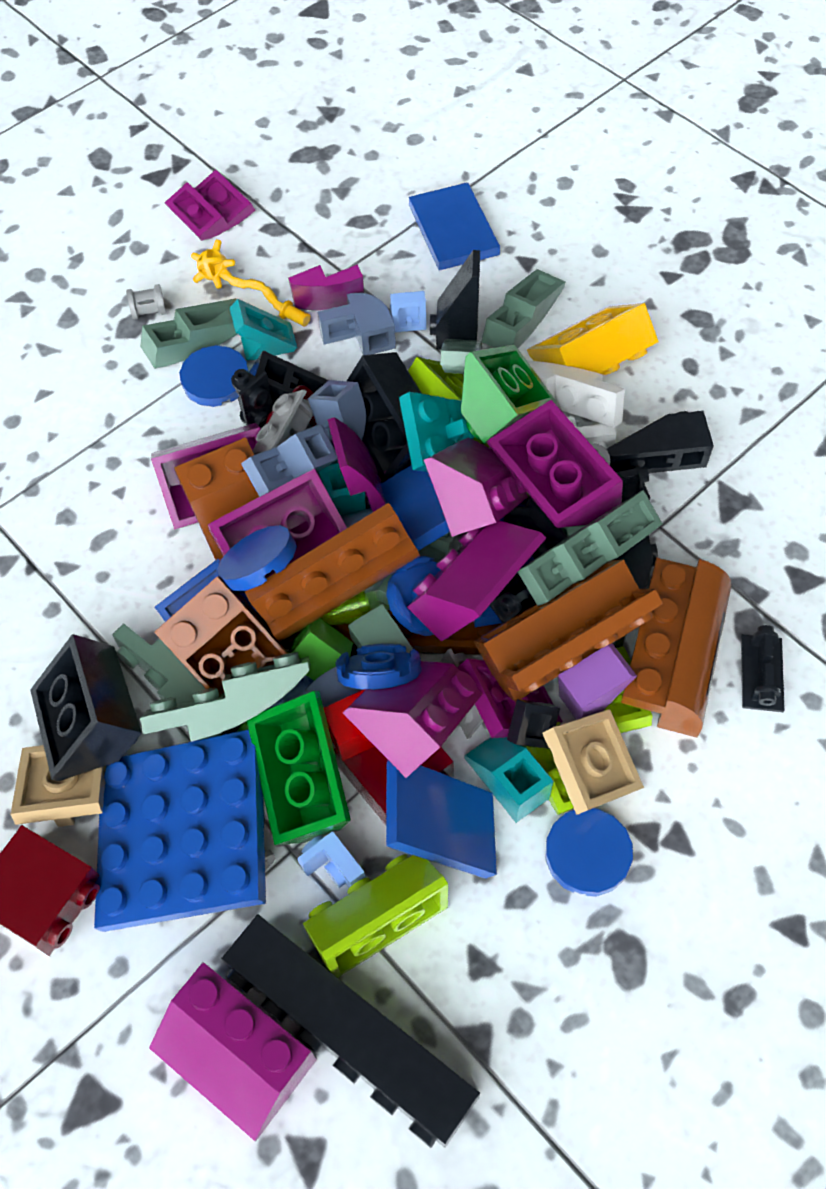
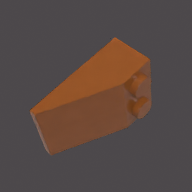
[174,437,259,560]

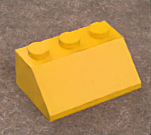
[527,303,659,375]

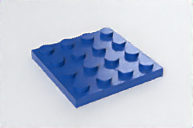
[94,730,266,932]

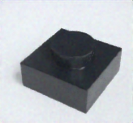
[507,699,560,749]

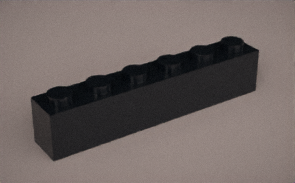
[221,914,480,1148]

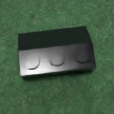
[347,352,422,484]
[30,634,142,781]

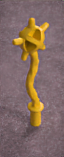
[191,239,311,327]

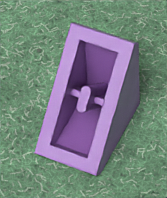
[558,644,637,720]

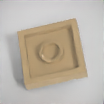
[543,709,644,815]
[11,745,106,827]

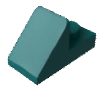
[229,299,298,361]

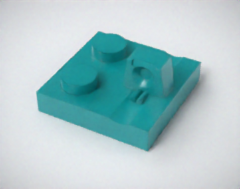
[399,392,474,472]

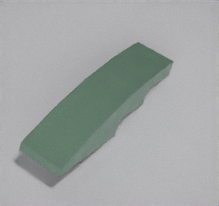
[440,339,483,374]
[518,490,663,606]

